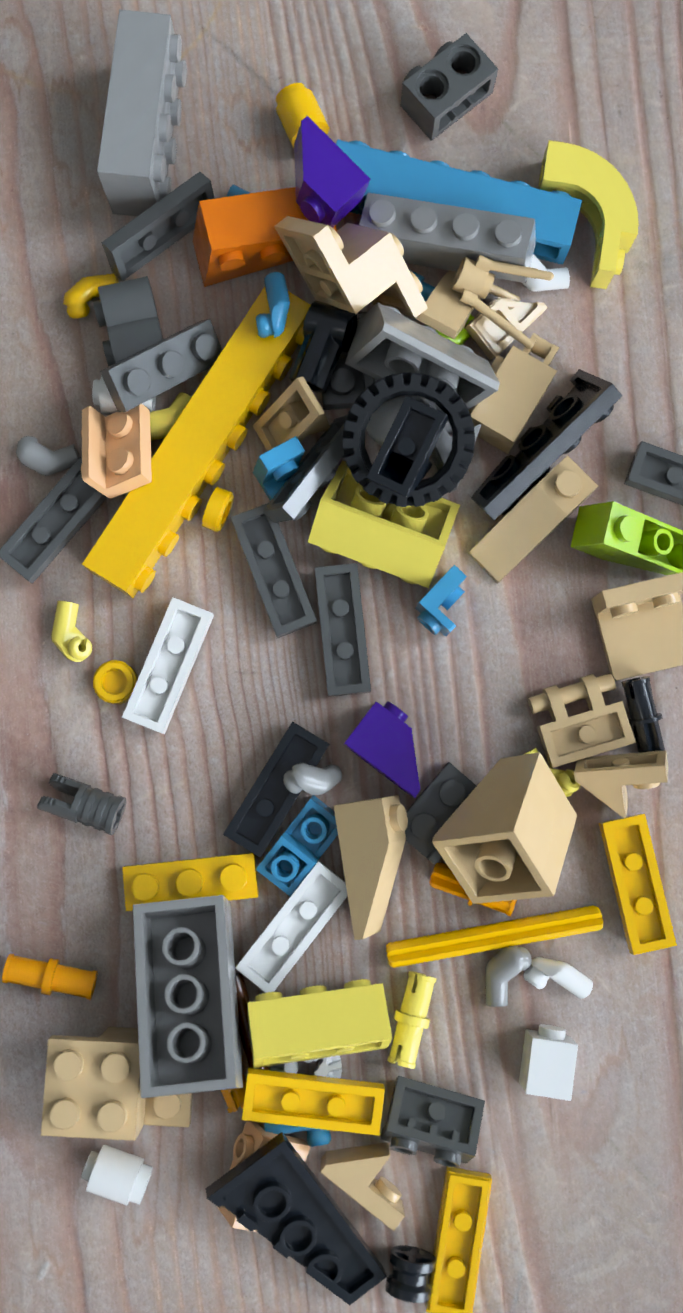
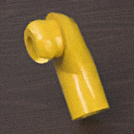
[63,273,119,319]

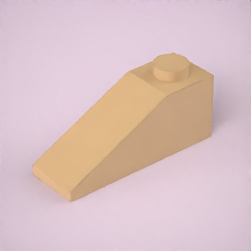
[468,455,598,584]
[333,795,408,940]

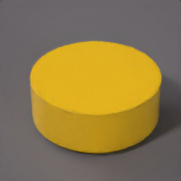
[202,487,234,532]
[93,660,138,704]

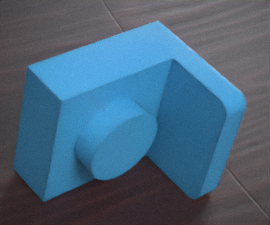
[253,436,305,501]
[415,565,467,636]

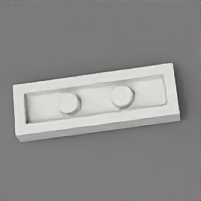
[122,597,214,734]
[235,860,348,993]

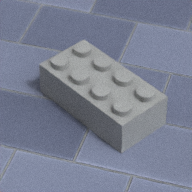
[97,9,187,216]
[133,895,244,1098]

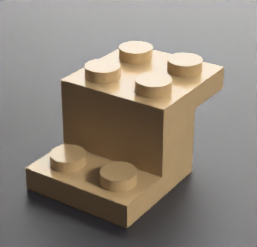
[274,216,428,318]
[41,1027,193,1141]

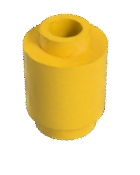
[276,83,329,148]

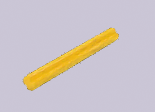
[386,905,603,968]

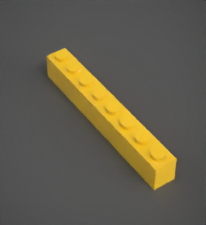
[82,287,310,598]

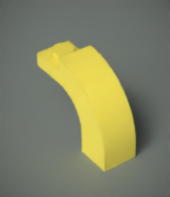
[538,140,639,289]

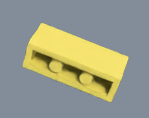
[247,979,392,1068]

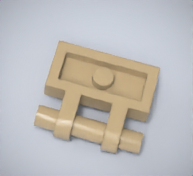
[528,673,636,768]

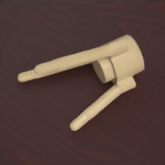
[451,255,554,349]

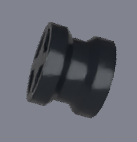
[385,1245,436,1303]

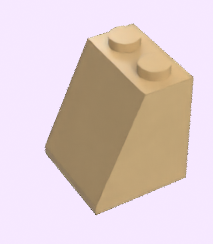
[432,752,577,904]

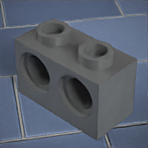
[400,33,498,141]

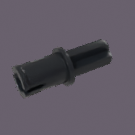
[621,676,665,753]

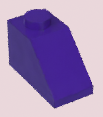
[294,116,371,228]
[344,701,420,798]

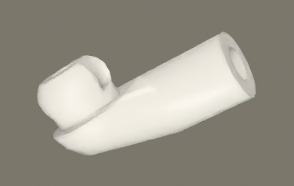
[522,254,570,292]
[523,957,593,999]

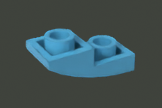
[256,795,338,896]

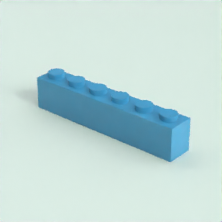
[336,139,582,265]

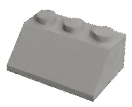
[345,302,500,411]

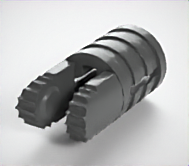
[37,773,126,835]

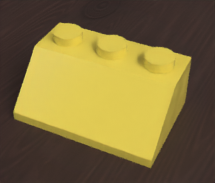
[308,460,460,589]

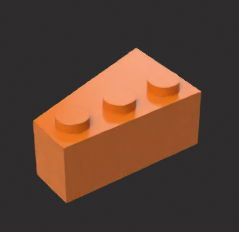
[192,187,337,287]

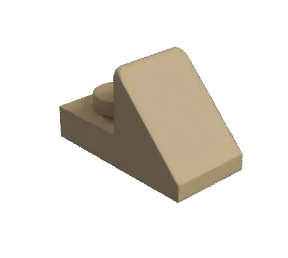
[253,376,330,451]
[574,750,668,818]
[320,1143,405,1231]

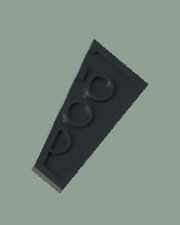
[471,369,622,520]
[206,1132,387,1305]

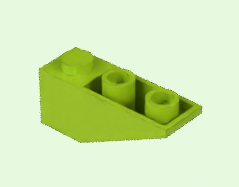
[570,501,683,575]

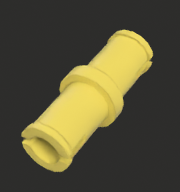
[387,971,437,1069]

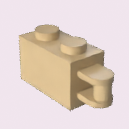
[469,333,560,454]

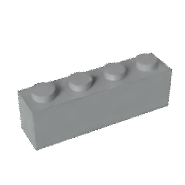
[359,193,536,283]

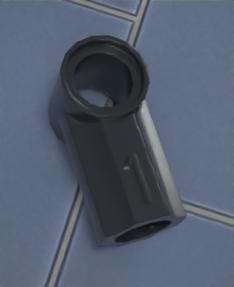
[289,300,358,393]

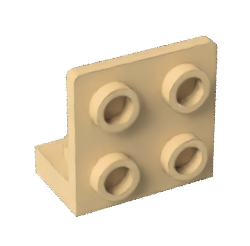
[591,572,683,681]

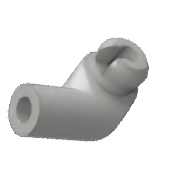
[16,436,80,476]
[283,763,342,795]
[485,946,532,1007]

